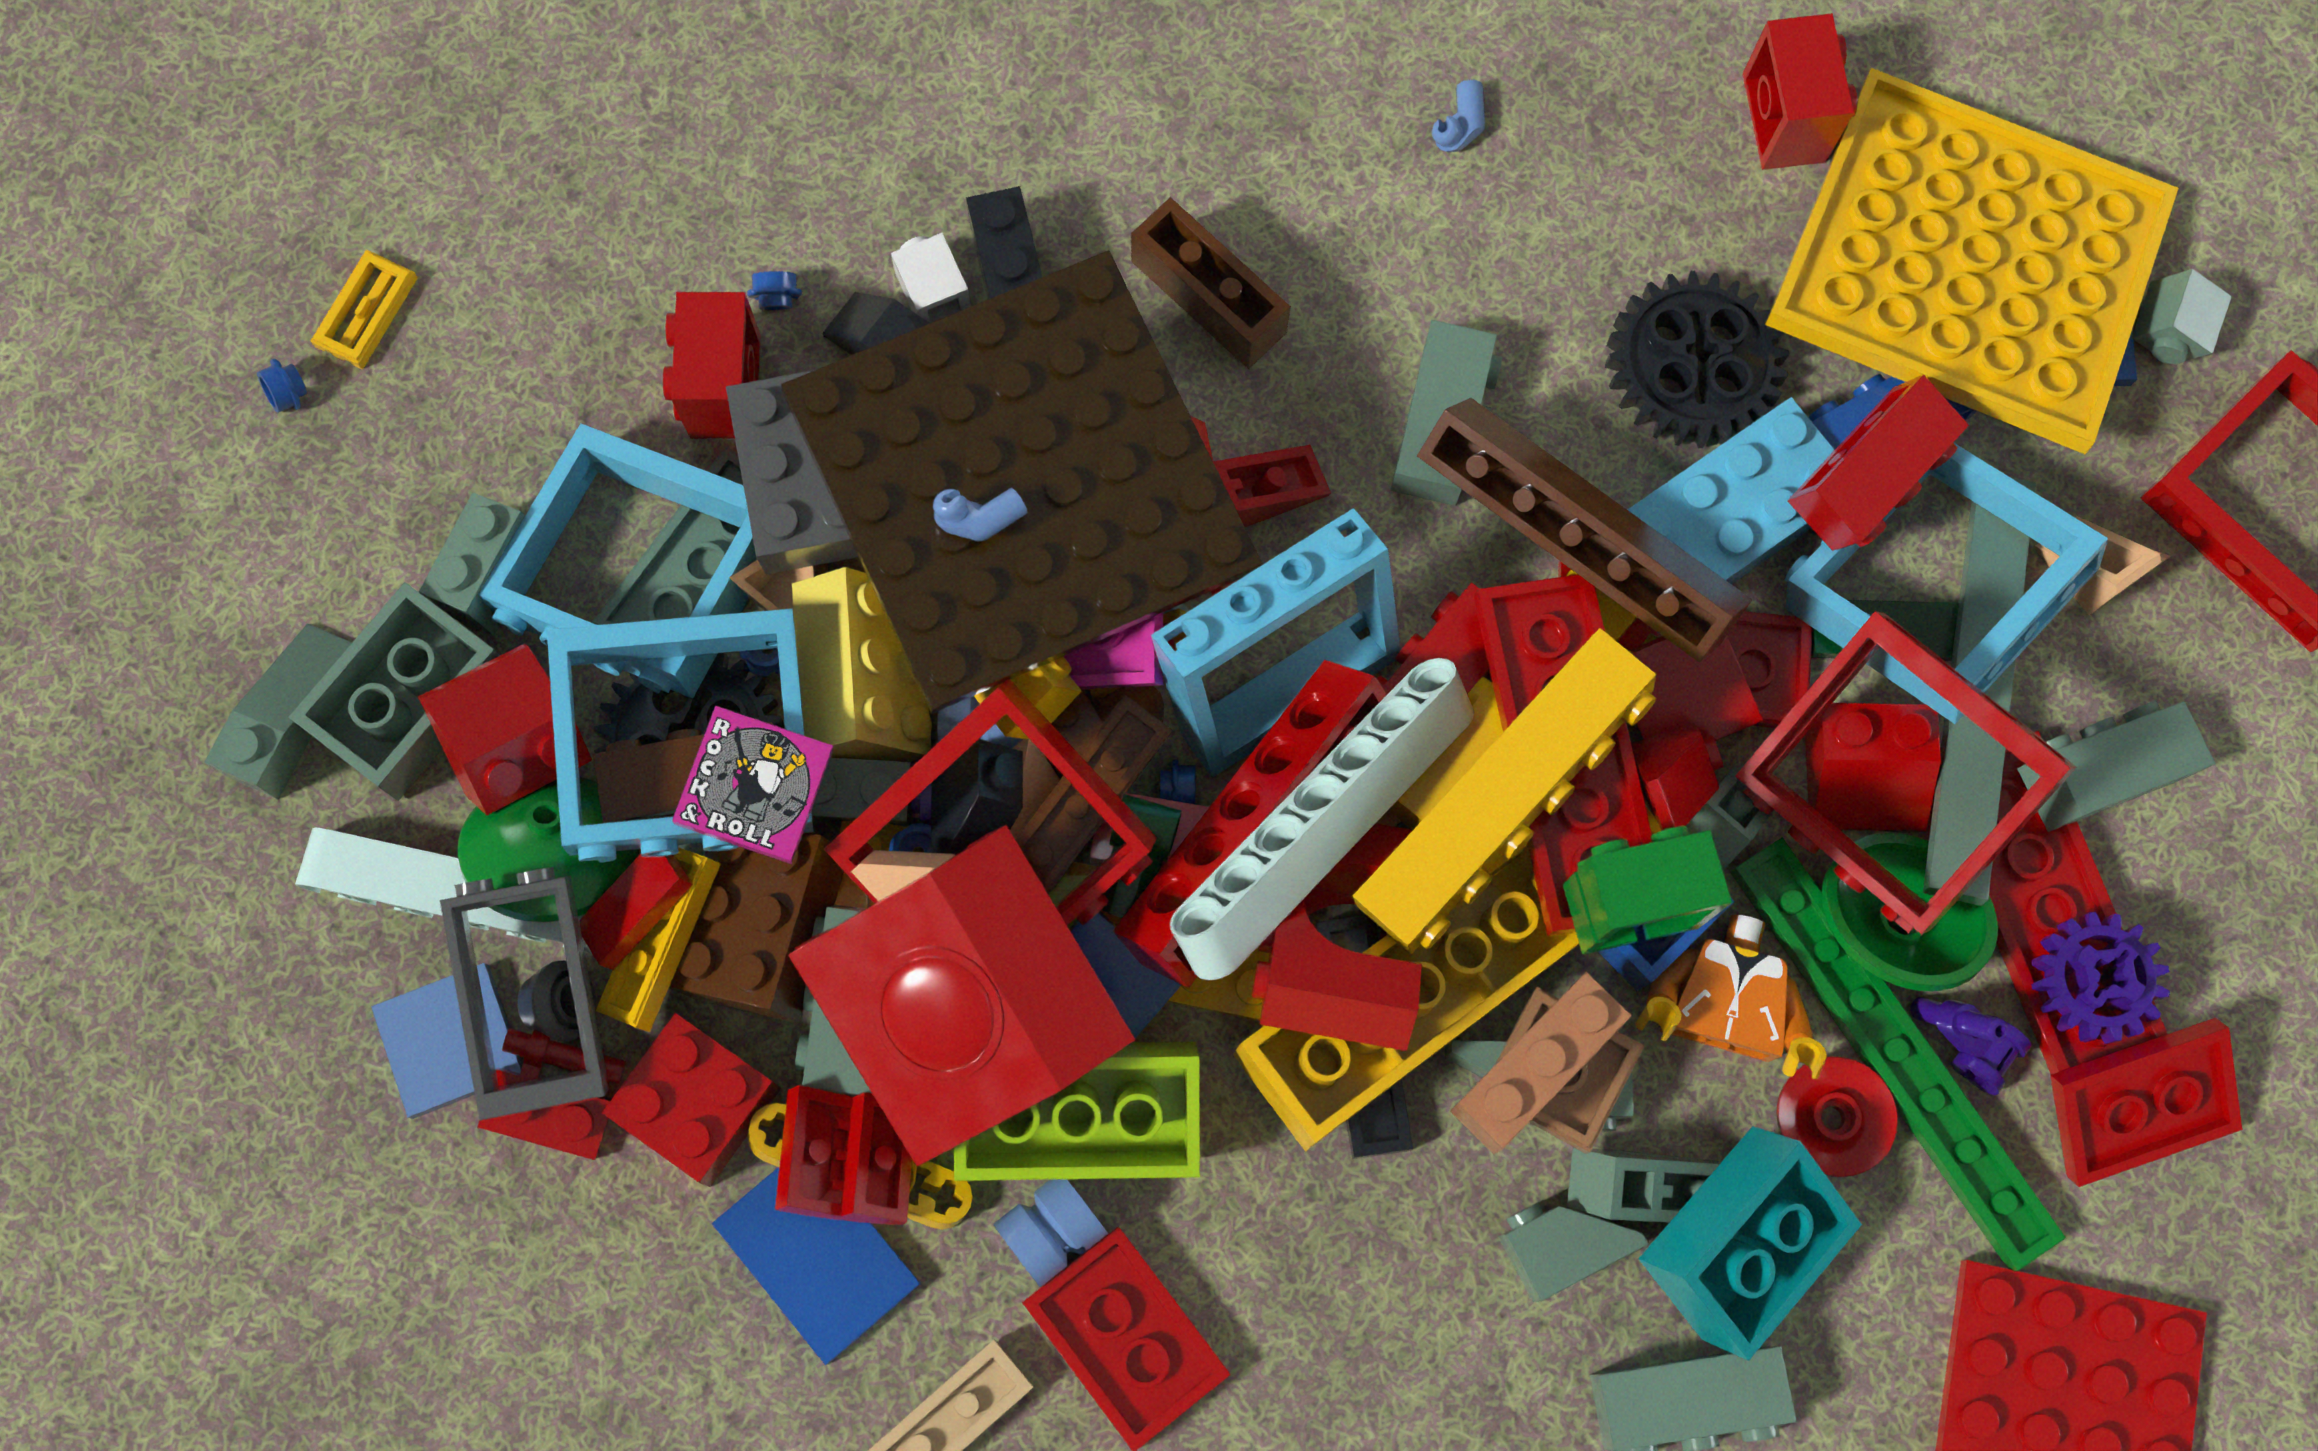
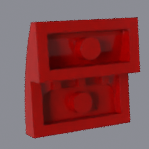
[775,1085,912,1225]

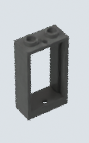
[440,867,609,1120]

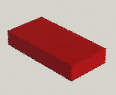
[579,854,693,970]

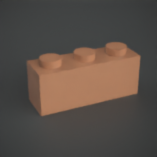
[1450,972,1632,1155]

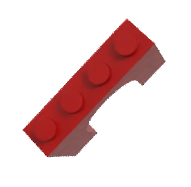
[1252,823,1422,1051]

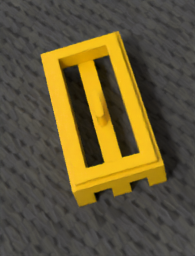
[310,249,418,370]

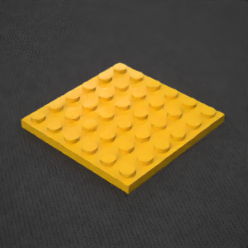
[1765,68,2179,454]

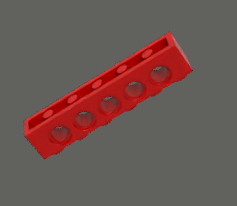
[1113,660,1387,988]

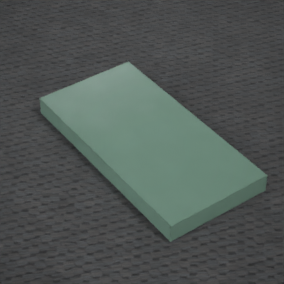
[591,446,752,625]

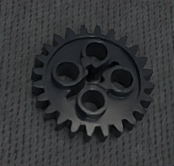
[1605,271,1789,448]
[594,652,785,754]

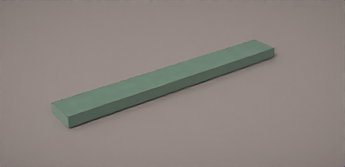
[1923,477,2036,906]

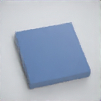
[371,963,523,1119]

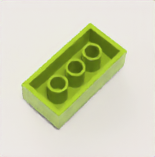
[954,1042,1200,1181]

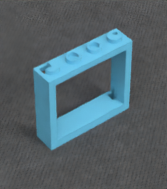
[478,423,758,698]
[1785,442,2108,724]
[1151,508,1401,778]
[547,608,814,863]

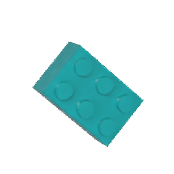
[1639,1126,1862,1361]

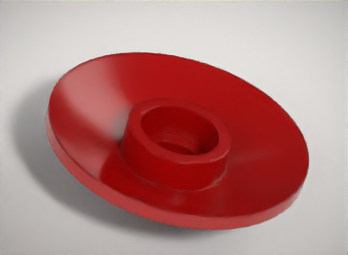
[1776,1056,1898,1177]

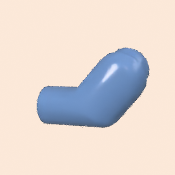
[1432,80,1485,152]
[933,488,1028,541]

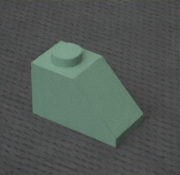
[1686,761,1772,870]
[1498,1202,1648,1302]

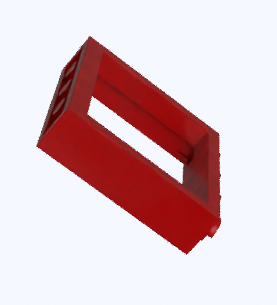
[2140,350,2318,653]
[1735,611,2077,935]
[824,680,1157,925]

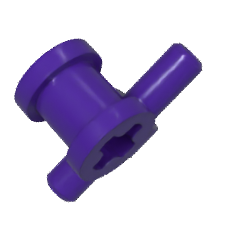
[1910,997,2032,1095]

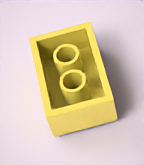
[792,567,932,762]

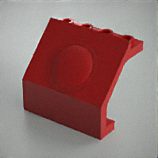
[788,825,1135,1167]

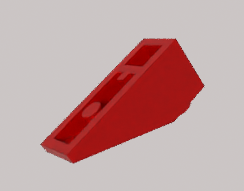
[1213,445,1331,527]
[1631,722,1724,831]

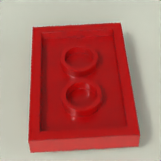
[2050,1018,2243,1187]
[1022,1226,1231,1451]

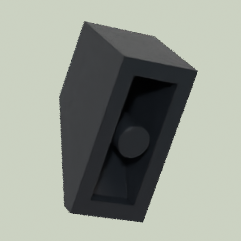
[822,292,929,355]
[931,739,1023,855]

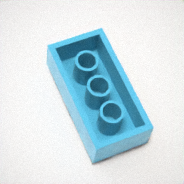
[1627,397,1834,585]

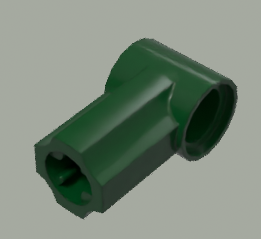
[1101,794,1182,918]

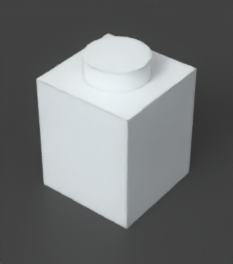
[891,233,971,323]

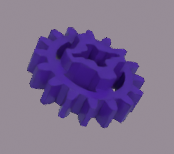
[2031,912,2170,1044]

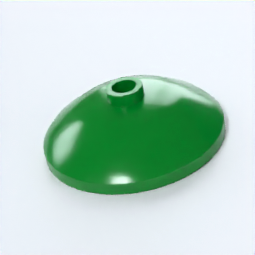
[458,777,639,922]
[1822,833,1998,992]

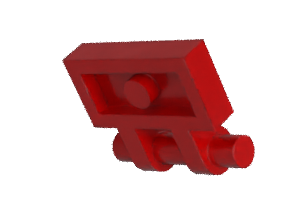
[477,1028,626,1160]

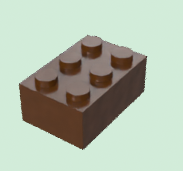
[669,833,844,1024]

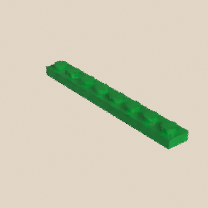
[1730,837,2066,1271]

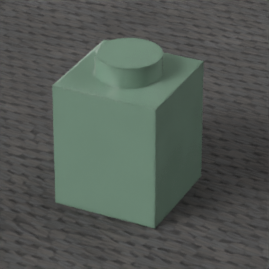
[2132,269,2232,364]

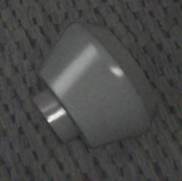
[518,960,596,1042]

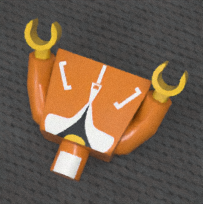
[1635,915,1827,1079]

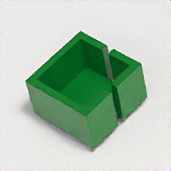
[1563,826,1732,955]

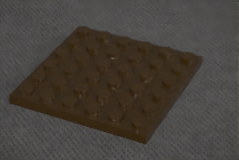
[781,250,1263,714]

